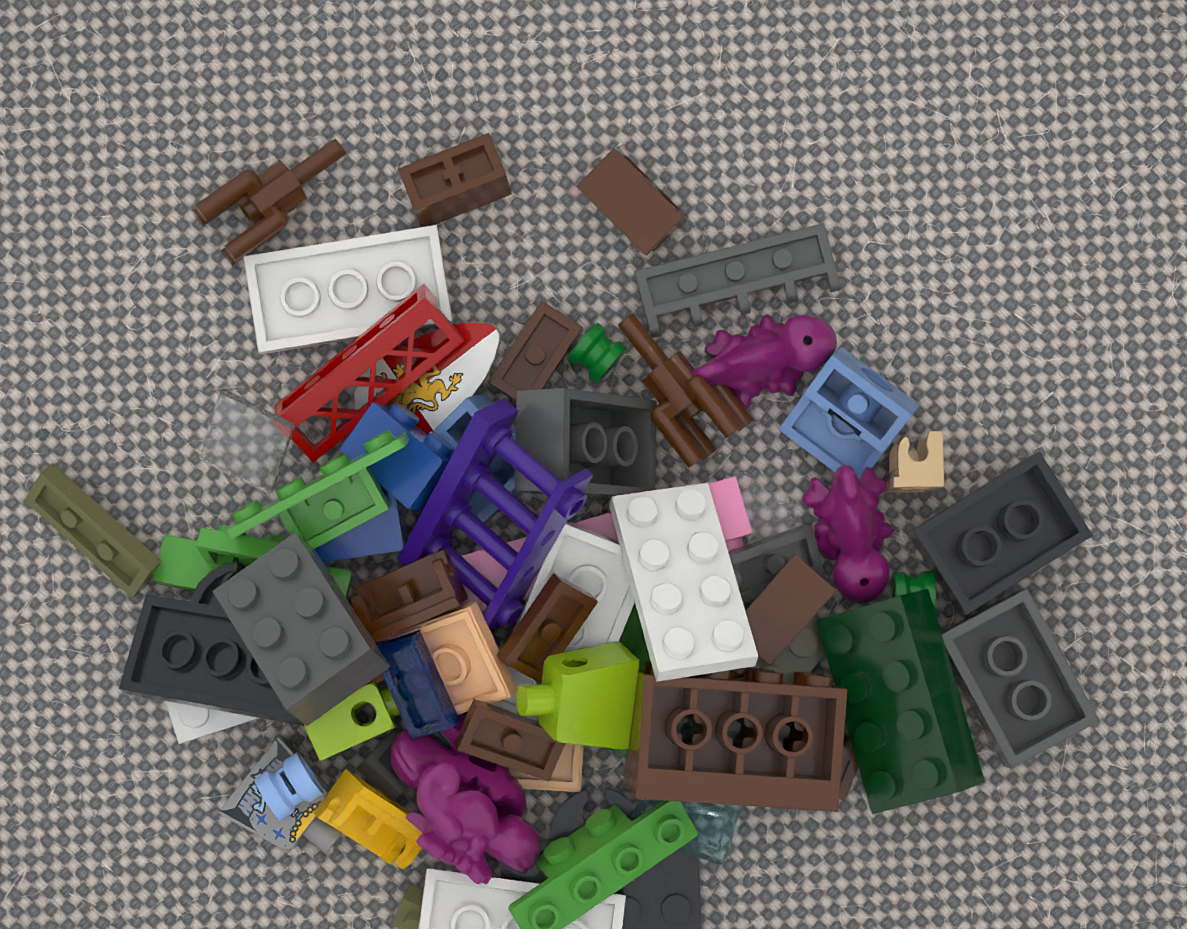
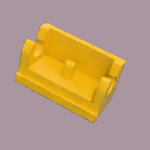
[313,769,422,869]

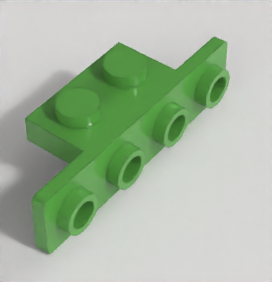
[224,429,410,549]
[152,525,353,598]
[508,800,698,929]

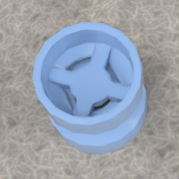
[254,752,324,821]

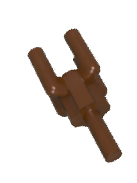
[192,139,346,266]
[618,314,754,468]

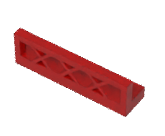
[274,284,464,463]

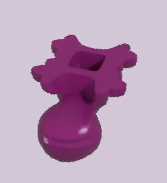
[691,314,837,409]
[802,465,894,603]
[390,713,526,818]
[406,762,541,884]

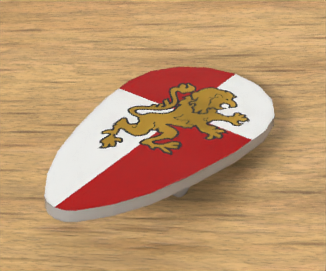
[354,322,502,435]

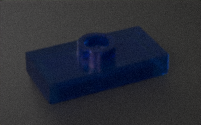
[377,630,460,739]

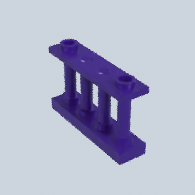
[397,399,593,631]

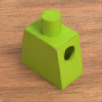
[516,642,640,750]
[304,679,420,761]

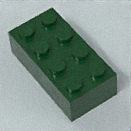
[816,589,985,814]

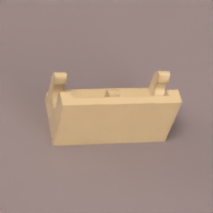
[884,431,944,493]

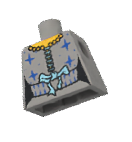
[218,737,343,854]

